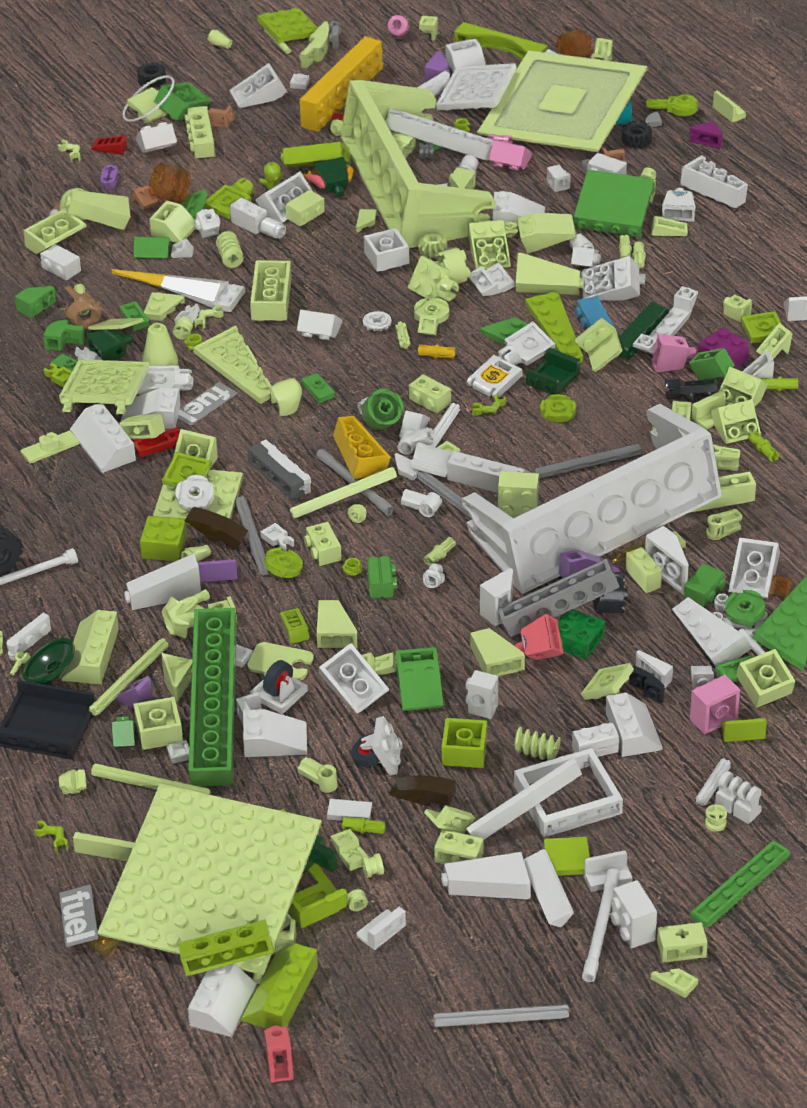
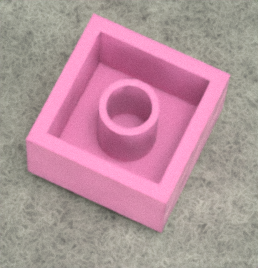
[690,675,740,735]

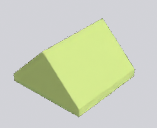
[174,429,218,469]

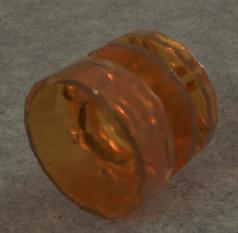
[149,162,191,204]

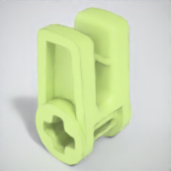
[713,444,740,471]
[706,509,742,540]

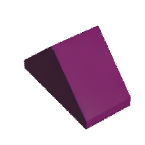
[689,121,723,149]

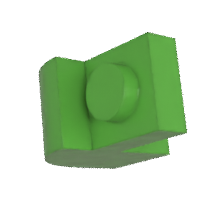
[43,320,85,351]

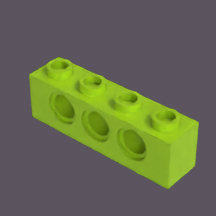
[178,919,274,977]

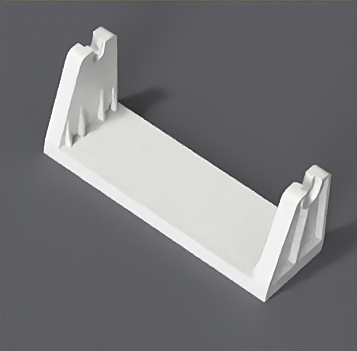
[461,404,722,594]

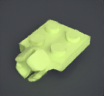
[407,256,459,301]

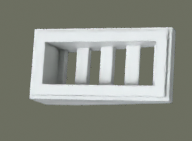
[636,650,673,688]

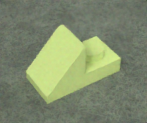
[756,323,793,359]

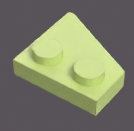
[144,292,185,321]

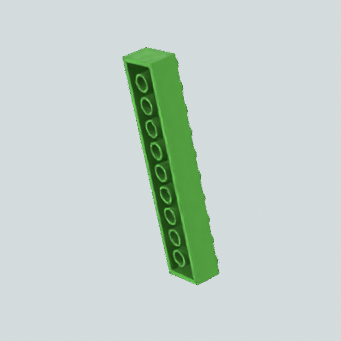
[189,608,237,786]

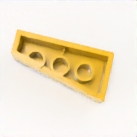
[333,416,390,479]

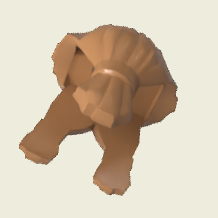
[63,286,102,330]

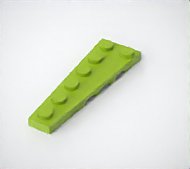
[525,291,583,362]

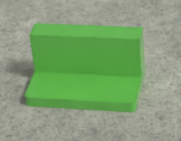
[134,237,171,258]

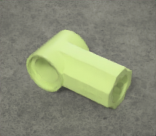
[298,757,338,793]

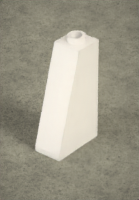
[124,554,201,610]
[441,852,531,899]

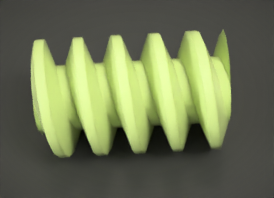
[216,231,244,268]
[514,727,561,761]

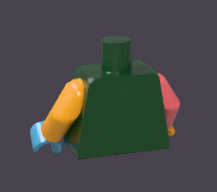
[302,156,354,197]

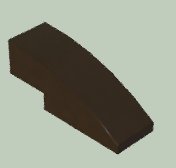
[184,507,249,551]
[389,775,456,807]

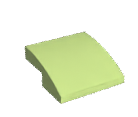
[127,87,168,123]

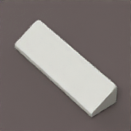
[524,849,574,927]

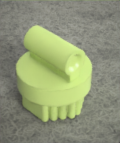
[59,770,86,794]

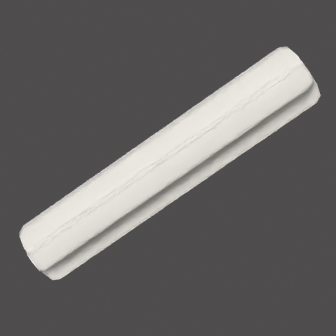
[696,758,731,806]

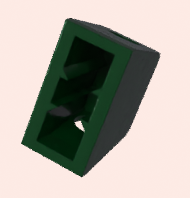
[87,329,133,361]

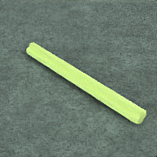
[290,467,397,519]
[89,638,169,716]
[91,764,211,795]

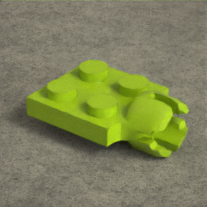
[204,178,254,220]

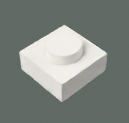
[290,74,310,90]

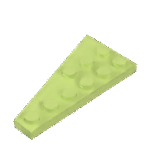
[193,326,271,404]

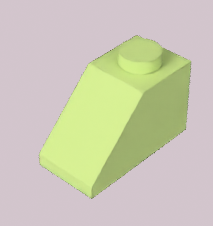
[449,167,476,190]

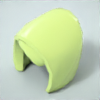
[270,378,302,416]

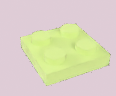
[581,663,634,700]

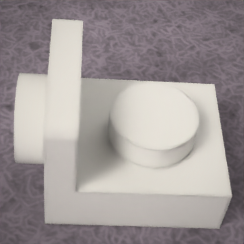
[691,666,714,689]

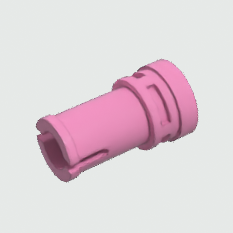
[487,134,513,144]

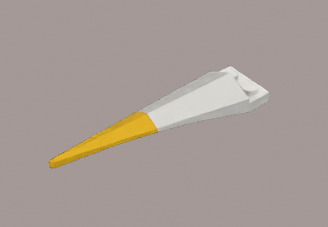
[111,269,245,312]

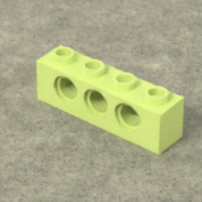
[185,106,215,158]

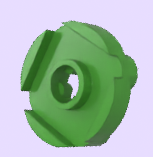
[725,590,766,627]

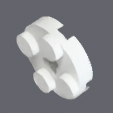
[175,475,214,511]

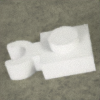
[174,304,200,323]
[75,347,102,360]
[260,523,294,551]

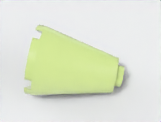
[142,323,178,366]

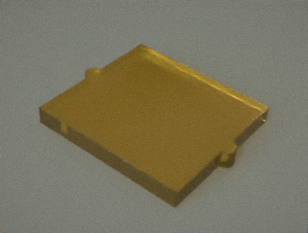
[612,539,645,563]

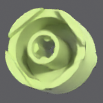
[435,248,471,284]

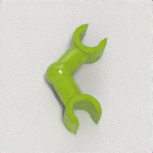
[472,394,506,416]
[34,821,69,853]

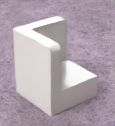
[236,693,262,725]

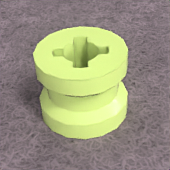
[173,317,193,340]
[705,804,727,832]
[361,853,384,878]

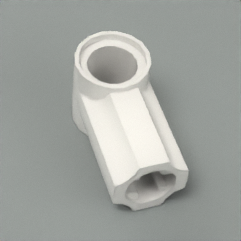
[397,427,435,455]
[401,489,442,517]

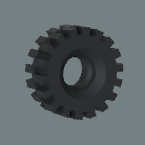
[0,527,23,577]

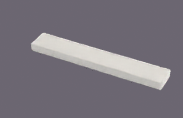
[466,758,582,839]

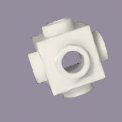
[194,209,220,238]

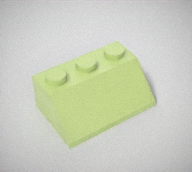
[24,209,86,254]

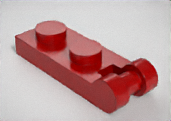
[132,427,180,458]

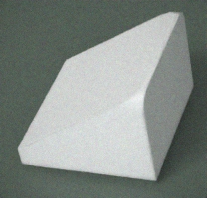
[171,239,194,258]

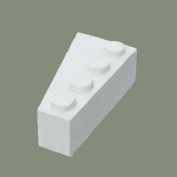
[680,155,748,208]
[672,597,752,667]

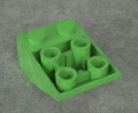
[396,647,444,711]

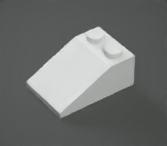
[229,64,287,108]
[493,191,545,229]
[121,388,181,429]
[645,526,689,595]
[728,538,780,599]
[318,643,390,715]
[243,709,307,757]

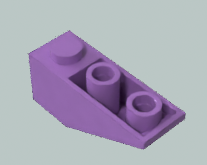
[559,550,620,578]

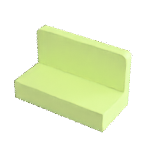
[713,91,746,123]
[692,391,726,430]
[424,805,475,834]

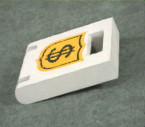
[467,355,523,398]

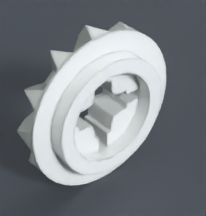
[363,311,391,332]

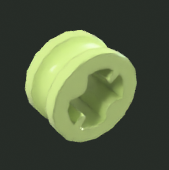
[347,889,368,911]

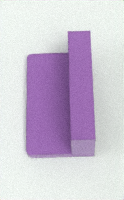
[198,559,238,582]

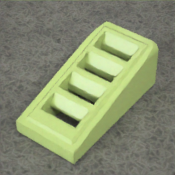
[651,216,688,236]

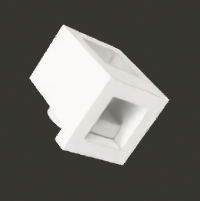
[547,165,570,192]

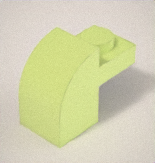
[591,38,613,61]

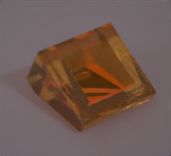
[769,575,793,597]

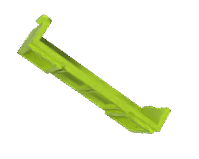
[279,808,347,929]

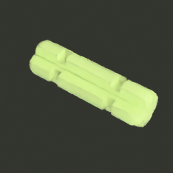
[396,321,410,349]

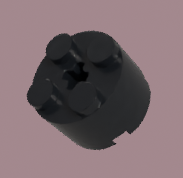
[592,573,628,613]

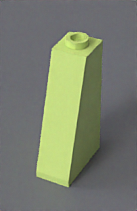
[64,190,130,230]
[516,253,583,295]

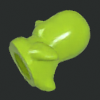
[259,162,282,190]

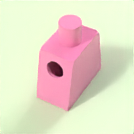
[651,334,696,373]

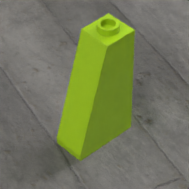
[281,142,350,168]

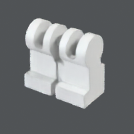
[715,771,761,824]

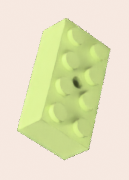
[250,261,292,321]

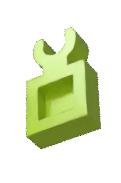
[43,363,72,388]

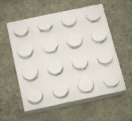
[436,63,517,111]

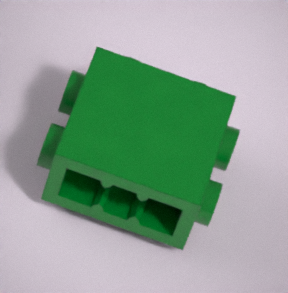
[558,609,605,660]

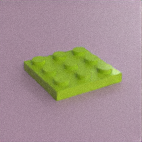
[257,8,318,43]

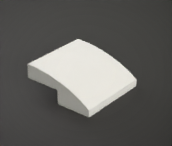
[468,263,516,296]

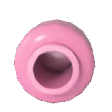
[388,15,409,37]

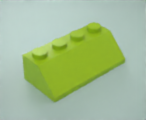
[241,944,318,1029]

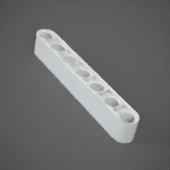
[386,109,493,160]

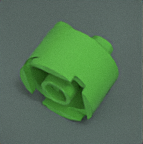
[362,389,403,430]

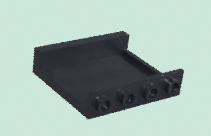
[0,680,96,760]

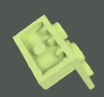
[575,318,622,372]

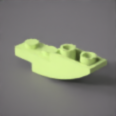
[299,21,329,69]

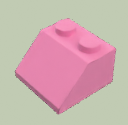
[489,140,532,171]

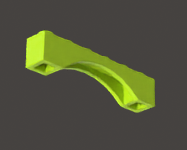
[454,22,548,61]

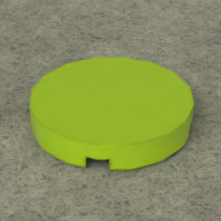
[540,394,577,423]
[264,547,303,578]

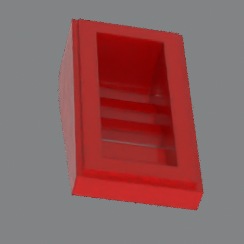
[91,136,128,155]

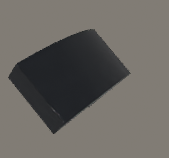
[629,665,665,703]

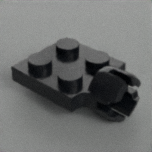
[664,378,719,400]

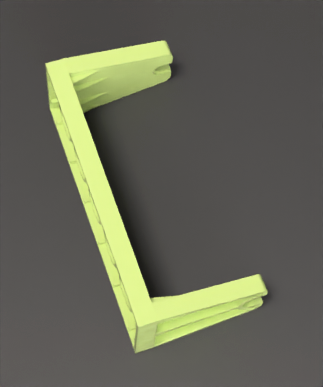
[341,80,495,248]

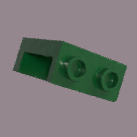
[526,347,580,395]

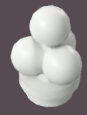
[422,563,445,588]

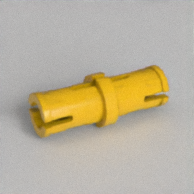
[418,344,455,359]

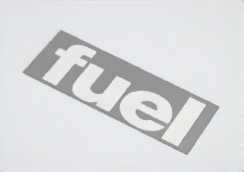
[178,382,238,426]
[59,884,98,947]

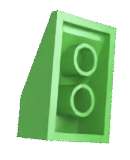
[154,82,212,121]

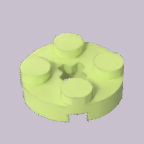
[414,298,449,325]

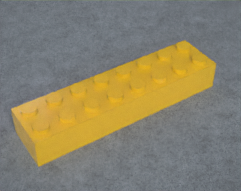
[300,36,383,132]

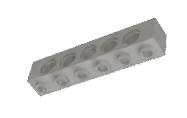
[498,559,620,637]

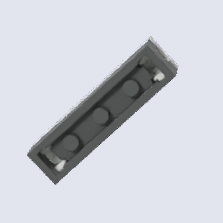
[248,440,311,501]

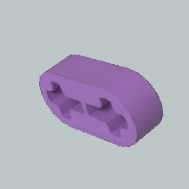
[100,165,118,190]

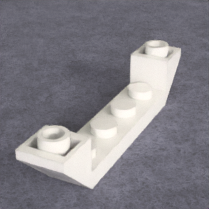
[633,286,698,355]

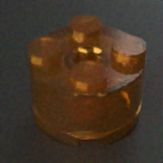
[556,29,593,58]

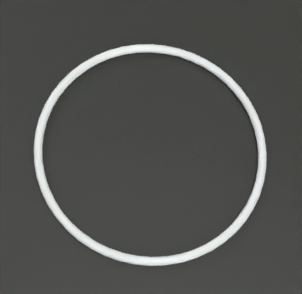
[123,76,174,122]

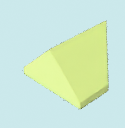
[162,653,193,701]

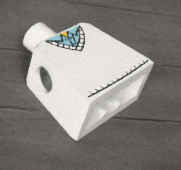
[662,188,695,221]

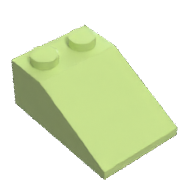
[517,213,576,254]

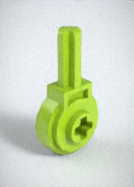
[646,94,698,116]

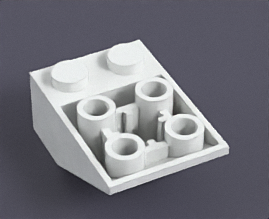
[582,256,640,300]

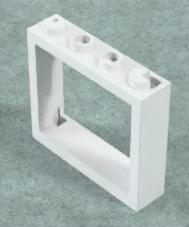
[514,748,623,837]

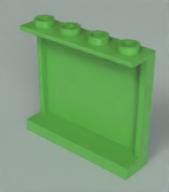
[574,170,655,237]

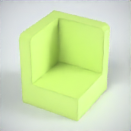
[419,16,438,41]
[272,920,296,954]

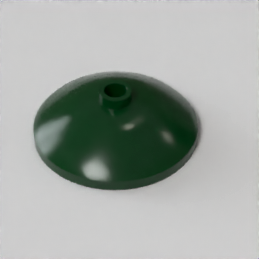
[22,638,75,684]

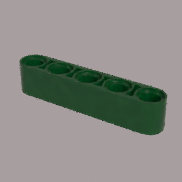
[617,302,669,360]

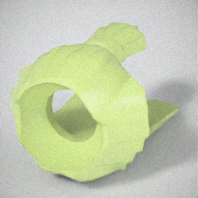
[162,589,210,639]

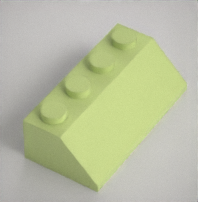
[62,610,119,685]

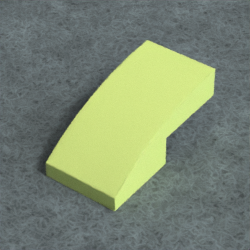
[362,652,396,675]
[330,829,368,871]

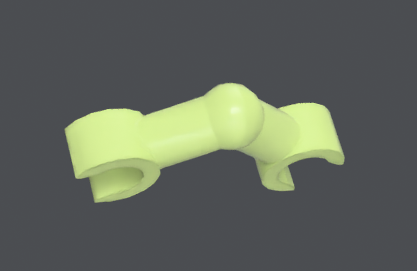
[58,140,81,162]
[194,305,224,329]

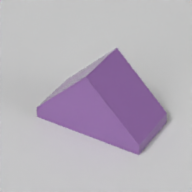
[116,676,153,709]

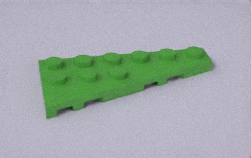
[752,576,807,671]

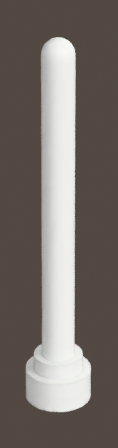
[0,548,78,585]

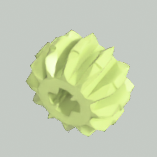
[419,232,447,259]

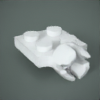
[498,322,555,366]
[138,366,193,394]

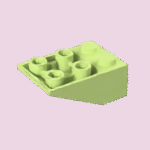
[468,220,511,270]

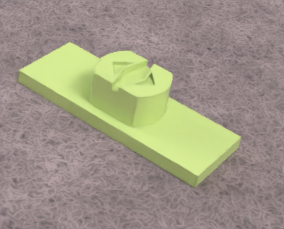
[20,431,80,464]

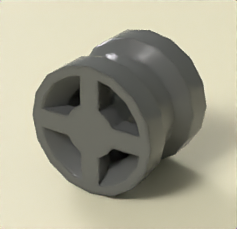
[419,143,433,160]

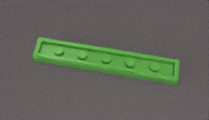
[690,840,790,929]

